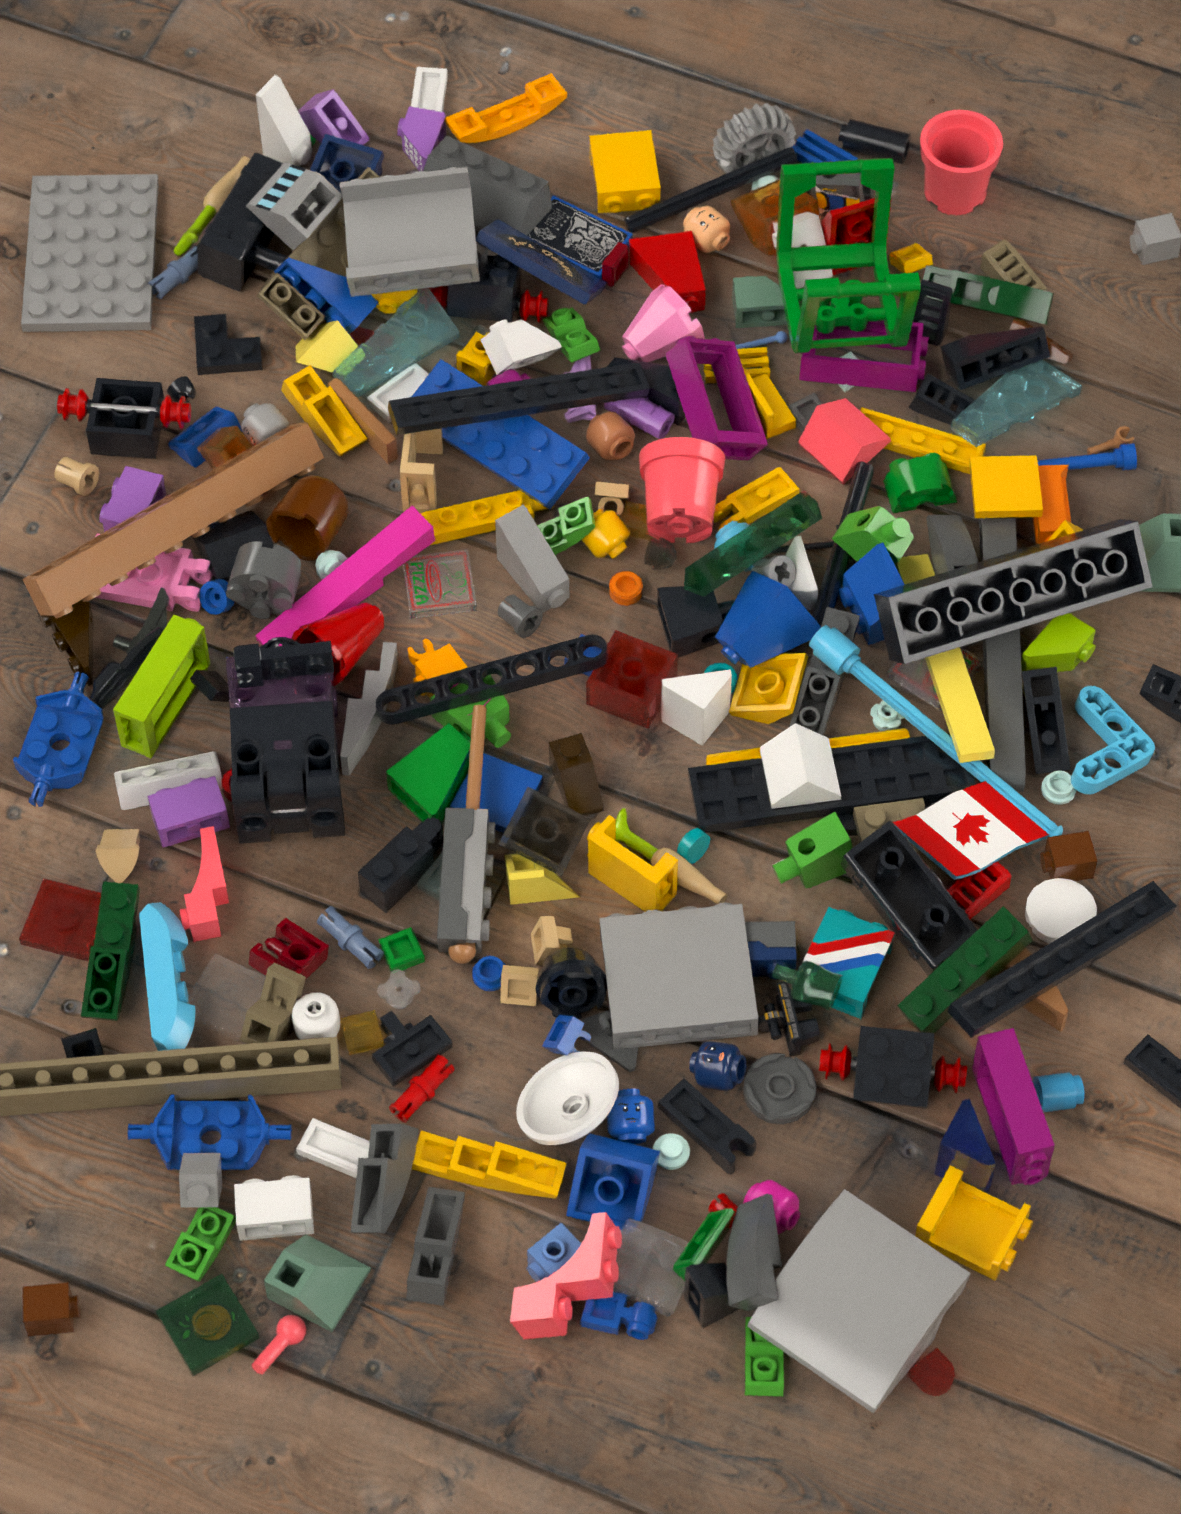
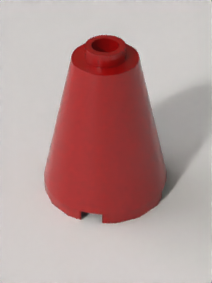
[291,603,384,688]

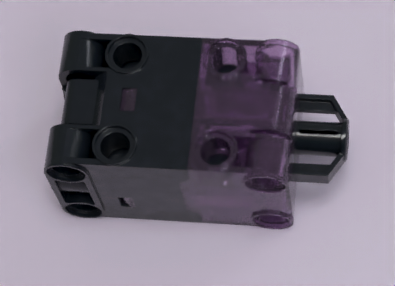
[226,637,345,844]

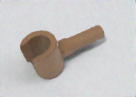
[1087,426,1135,455]

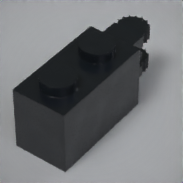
[358,817,443,913]

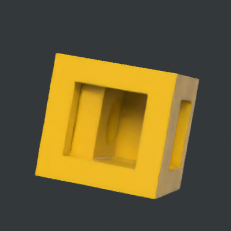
[456,332,496,386]

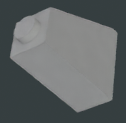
[495,505,570,613]

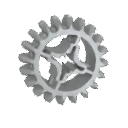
[712,103,796,173]

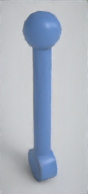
[735,331,788,349]

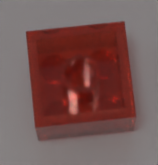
[586,630,678,729]

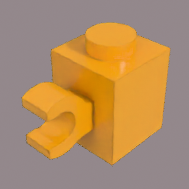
[408,638,468,698]

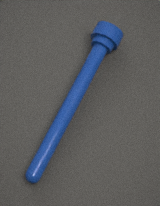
[1037,443,1137,471]

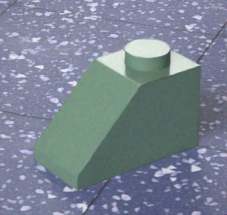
[732,276,801,328]

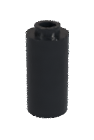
[838,119,911,164]

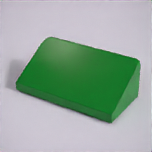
[672,1208,735,1282]

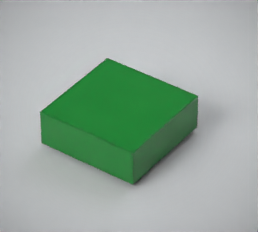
[378,927,425,974]

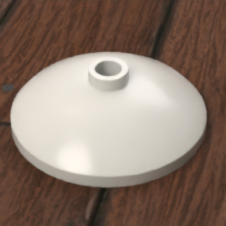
[516,1051,619,1145]

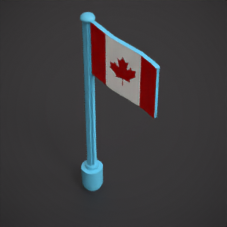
[809,625,1063,880]

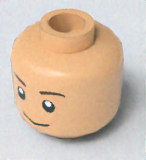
[683,206,730,253]

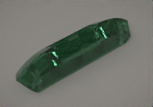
[684,490,822,597]

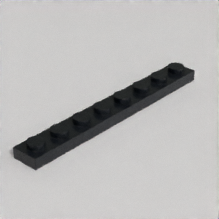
[387,362,650,435]
[947,881,1177,1038]

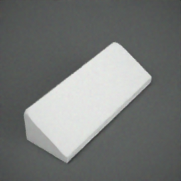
[114,751,222,810]

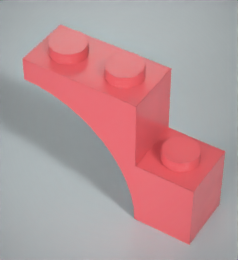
[510,1212,622,1340]

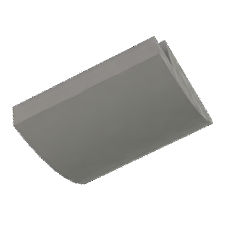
[747,1189,971,1413]

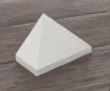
[785,536,818,610]

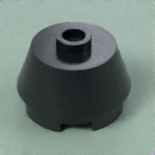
[536,947,607,1019]

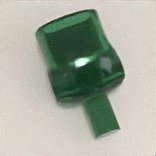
[772,961,843,1011]

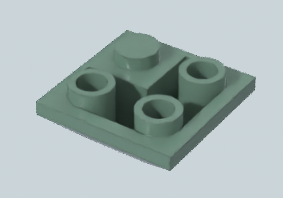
[1139,513,1181,592]
[264,1234,371,1332]

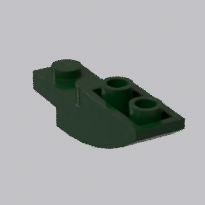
[923,265,1054,325]
[81,881,140,1021]

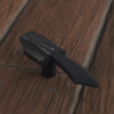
[89,627,163,709]

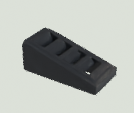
[913,279,953,346]
[908,374,984,432]

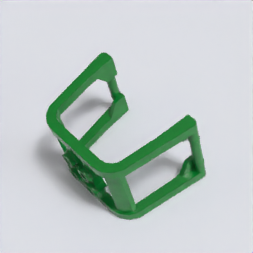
[776,158,921,354]

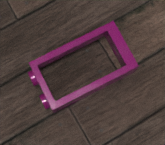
[799,320,928,392]
[665,336,768,461]
[972,1028,1055,1185]

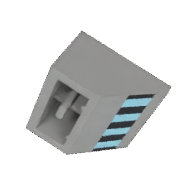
[246,162,342,250]

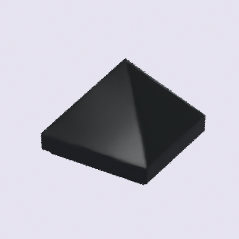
[61,1028,104,1058]

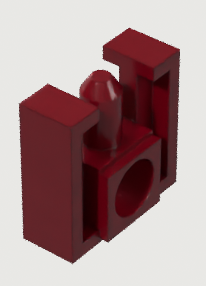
[248,918,329,979]

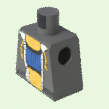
[802,161,874,217]

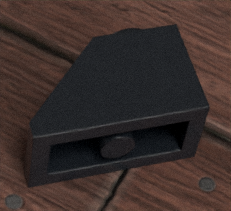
[684,1262,739,1328]

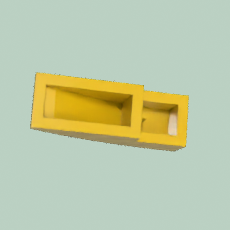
[281,365,367,457]

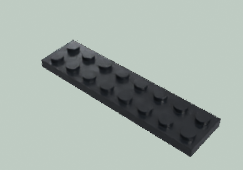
[688,732,975,833]

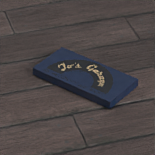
[476,219,607,305]

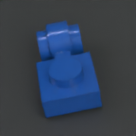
[581,1292,658,1340]

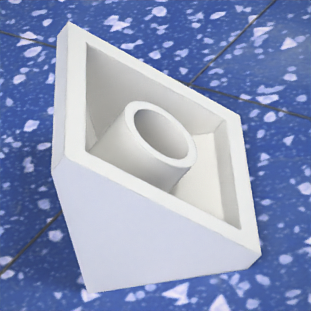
[661,669,732,745]
[760,723,841,809]

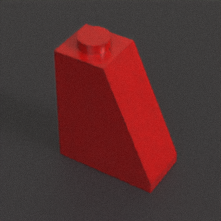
[629,231,706,313]

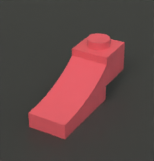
[179,826,229,942]

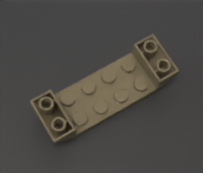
[257,167,379,340]

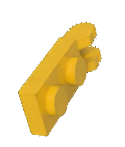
[714,467,800,531]

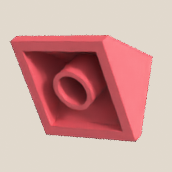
[798,398,891,485]

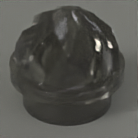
[644,537,677,571]

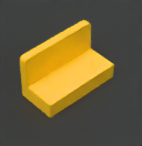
[743,367,796,439]

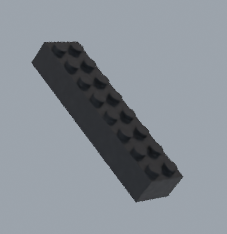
[874,519,1153,664]

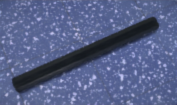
[624,147,798,232]
[813,461,874,626]

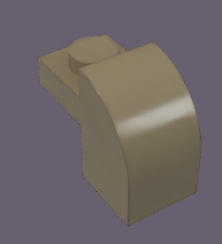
[240,963,306,1044]

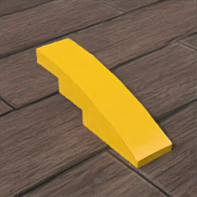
[412,1130,567,1199]

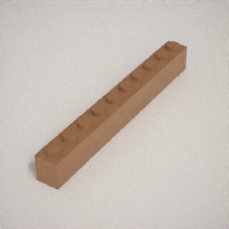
[22,422,324,618]

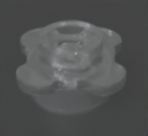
[377,969,421,1009]

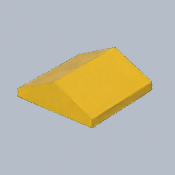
[729,653,808,724]

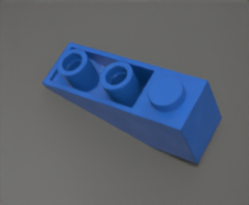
[274,257,379,334]

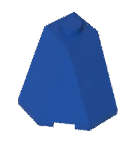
[715,571,821,668]

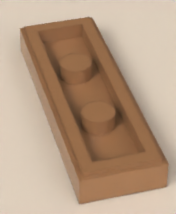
[328,378,398,464]

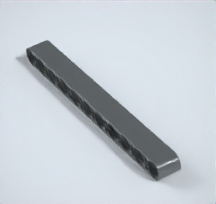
[979,517,1025,792]

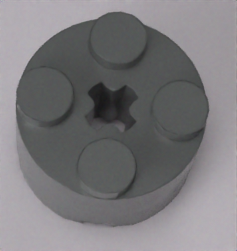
[226,541,302,619]

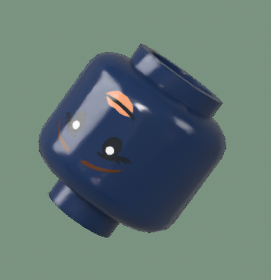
[689,1041,746,1091]

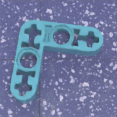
[1070,686,1155,795]

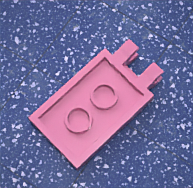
[96,533,213,612]

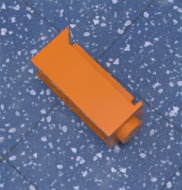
[1032,465,1071,544]

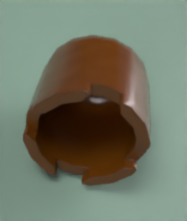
[266,476,349,561]

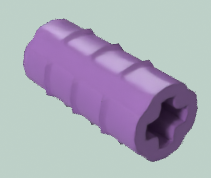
[604,397,675,439]

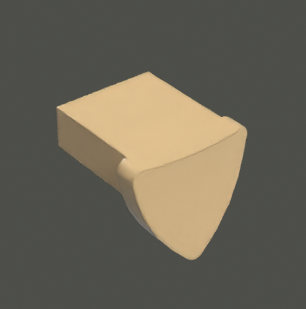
[96,829,140,883]

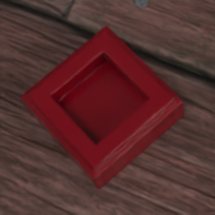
[602,242,629,288]

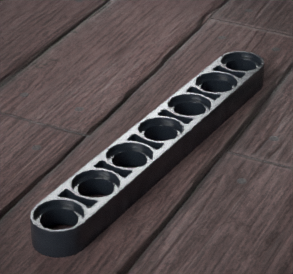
[376,634,608,725]

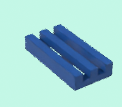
[791,129,857,163]

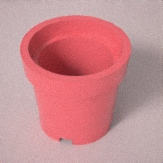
[920,110,1003,215]
[639,437,725,543]

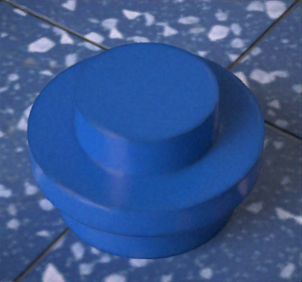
[472,956,506,991]

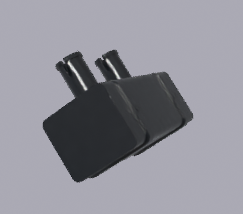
[198,153,288,291]
[841,820,978,976]

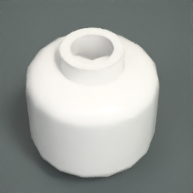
[292,992,340,1040]

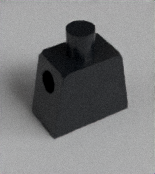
[657,585,735,659]

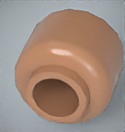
[586,412,635,461]

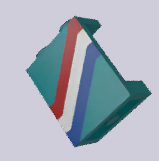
[795,907,895,1019]

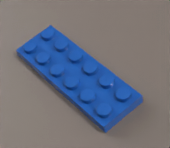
[412,359,590,510]

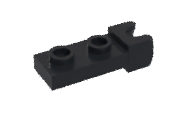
[234,641,334,688]
[658,1078,756,1174]

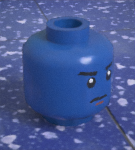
[606,1089,655,1144]

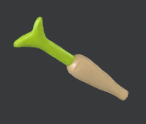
[174,156,250,256]
[616,808,727,904]

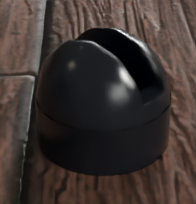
[167,376,196,403]

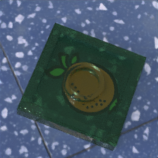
[156,1274,260,1376]

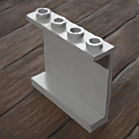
[340,167,480,297]
[599,903,758,1050]

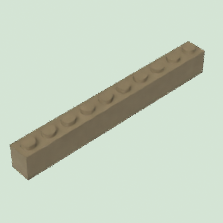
[0,1037,342,1116]

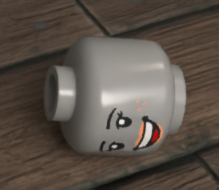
[241,403,290,446]

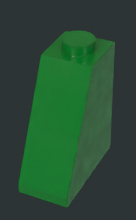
[386,723,471,823]

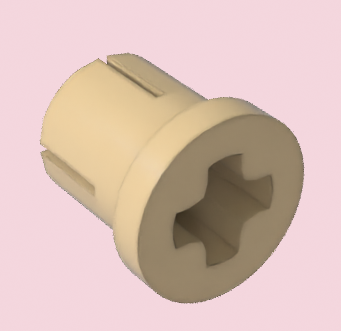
[55,457,99,496]

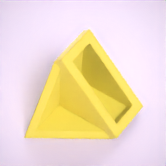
[296,320,366,380]
[504,851,580,905]

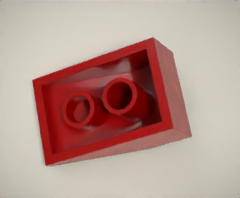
[820,198,892,276]

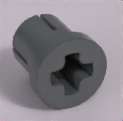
[497,594,543,638]

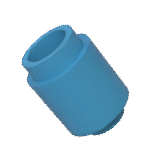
[1033,1072,1085,1112]

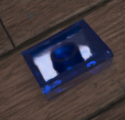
[934,1098,996,1194]

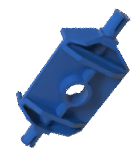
[13,672,104,807]
[128,1094,292,1170]

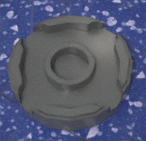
[743,1053,816,1124]

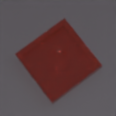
[19,879,101,961]

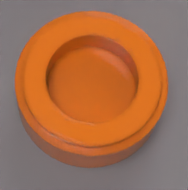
[609,571,643,606]

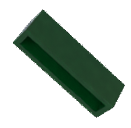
[897,906,1033,1034]

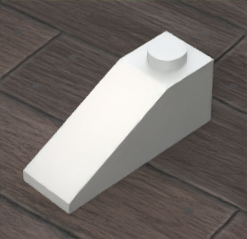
[256,75,312,167]

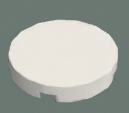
[1025,878,1097,944]

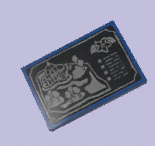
[527,195,633,279]

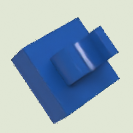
[542,1015,592,1055]

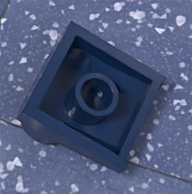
[310,134,385,193]

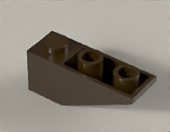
[37,600,94,686]

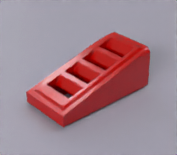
[947,861,1012,920]

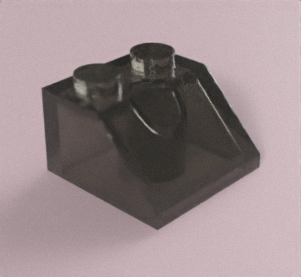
[498,787,591,876]

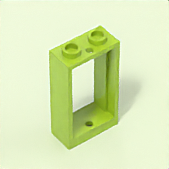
[113,615,211,758]

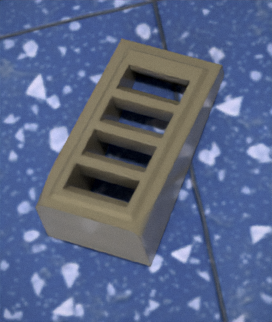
[980,239,1047,291]

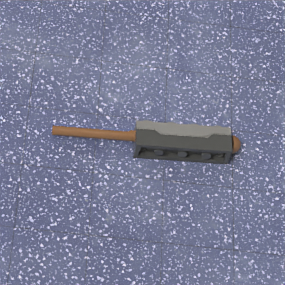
[437,705,496,964]

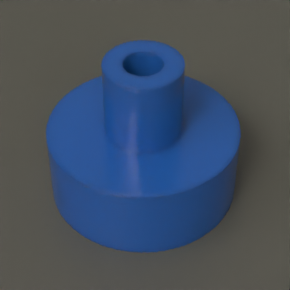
[199,579,234,615]

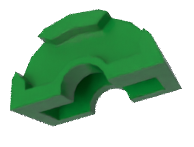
[883,453,957,514]

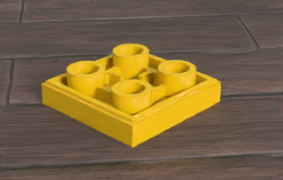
[969,455,1043,518]

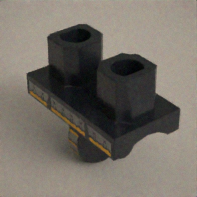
[758,981,820,1056]

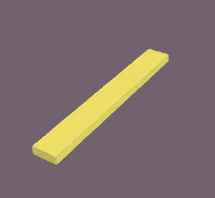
[895,554,995,763]

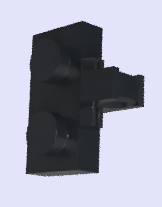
[372,1010,452,1087]

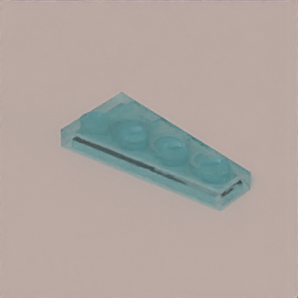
[333,288,460,398]
[950,360,1082,447]

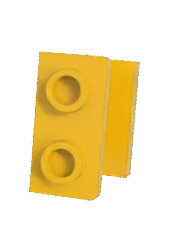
[589,130,661,213]
[587,815,678,912]
[915,1165,1033,1281]

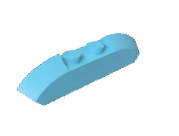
[139,902,195,1051]

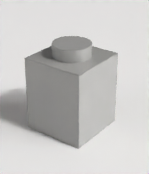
[1130,213,1181,265]
[179,1153,222,1207]

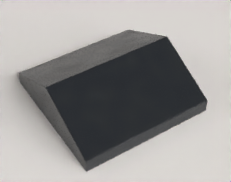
[192,510,274,581]

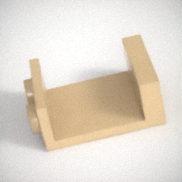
[400,428,443,513]

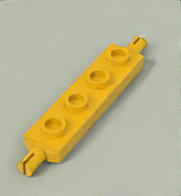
[376,490,554,546]

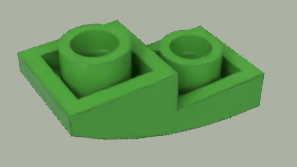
[543,307,600,363]
[537,496,596,555]
[165,1207,236,1282]
[745,1317,784,1396]

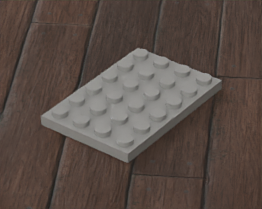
[21,174,159,332]

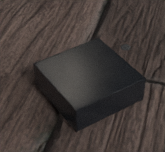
[190,670,237,702]

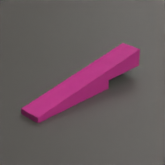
[255,505,435,646]

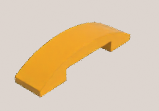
[445,73,567,143]

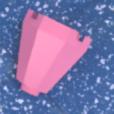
[622,284,705,362]

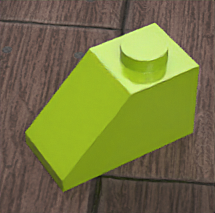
[1021,613,1096,672]

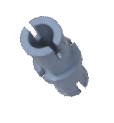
[148,246,198,299]
[317,906,384,969]

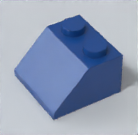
[839,543,905,645]
[566,1133,660,1234]

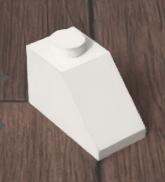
[481,319,562,375]

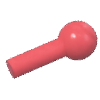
[252,1315,307,1374]

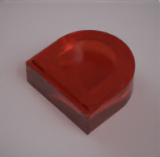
[908,1348,955,1396]

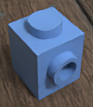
[527,1223,581,1282]

